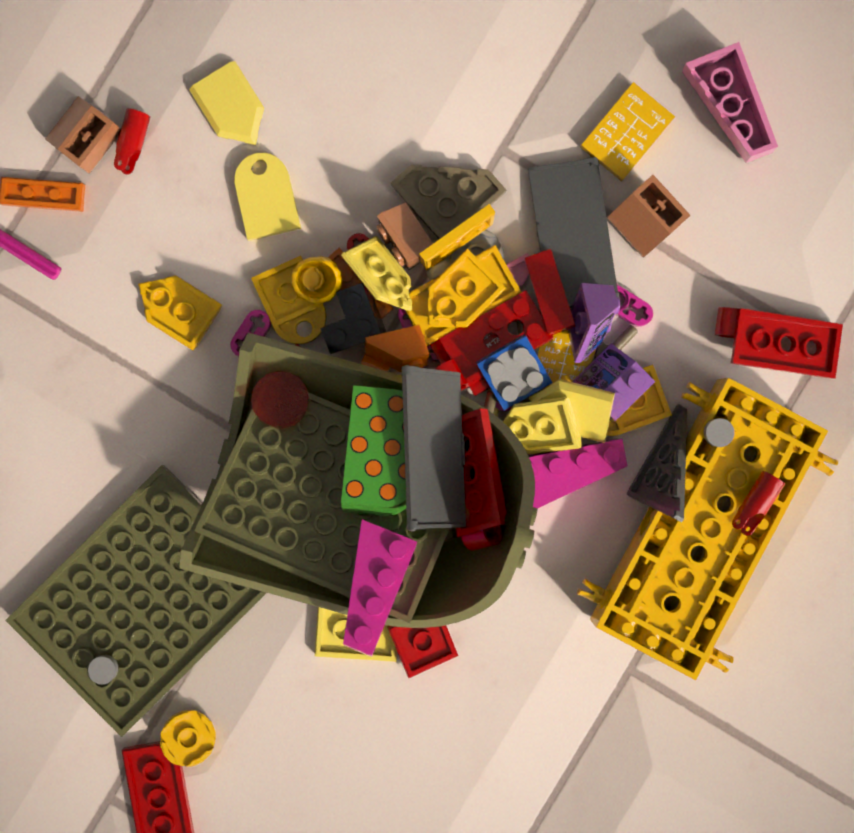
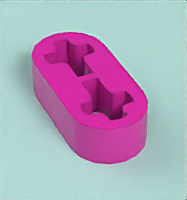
[230,310,271,356]

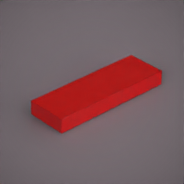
[525,249,576,336]

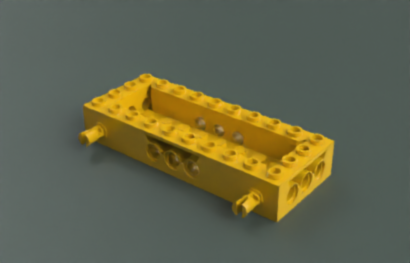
[577,378,838,680]

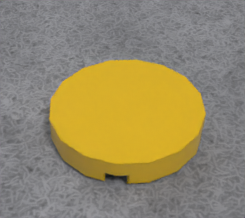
[160,710,216,767]

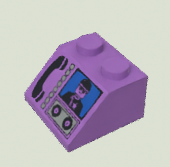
[568,283,620,363]
[572,343,655,421]

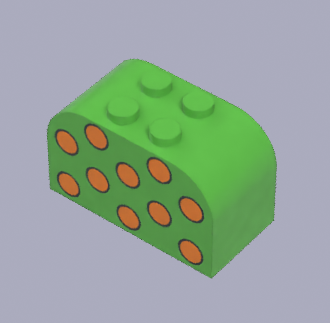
[341,385,406,516]

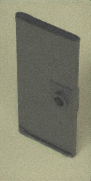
[528,157,620,308]
[402,365,466,531]

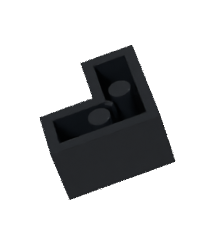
[320,283,386,355]

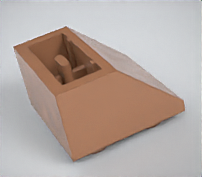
[45,96,121,174]
[607,175,691,258]
[376,202,433,270]

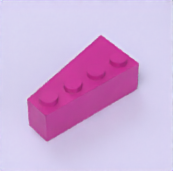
[529,439,628,508]
[343,520,417,657]

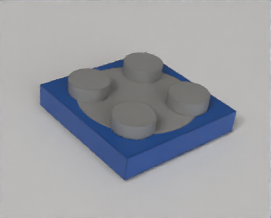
[476,334,553,410]

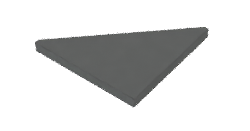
[627,404,687,522]

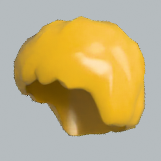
[291,256,343,305]

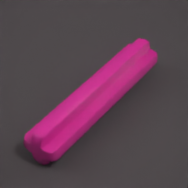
[0,229,62,280]

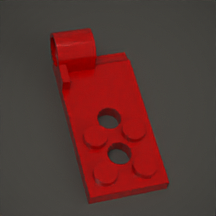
[430,290,554,391]
[715,307,843,379]
[456,408,507,551]

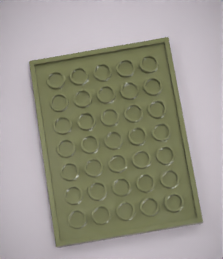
[194,376,474,624]
[5,465,266,737]

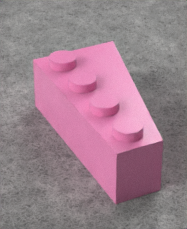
[682,42,778,163]

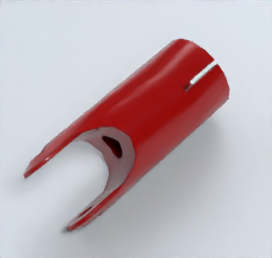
[114,108,151,175]
[732,471,785,536]

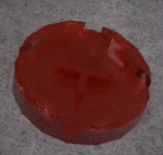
[251,371,309,429]

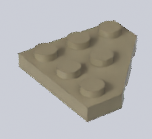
[391,165,507,239]

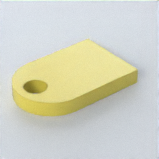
[234,153,302,241]

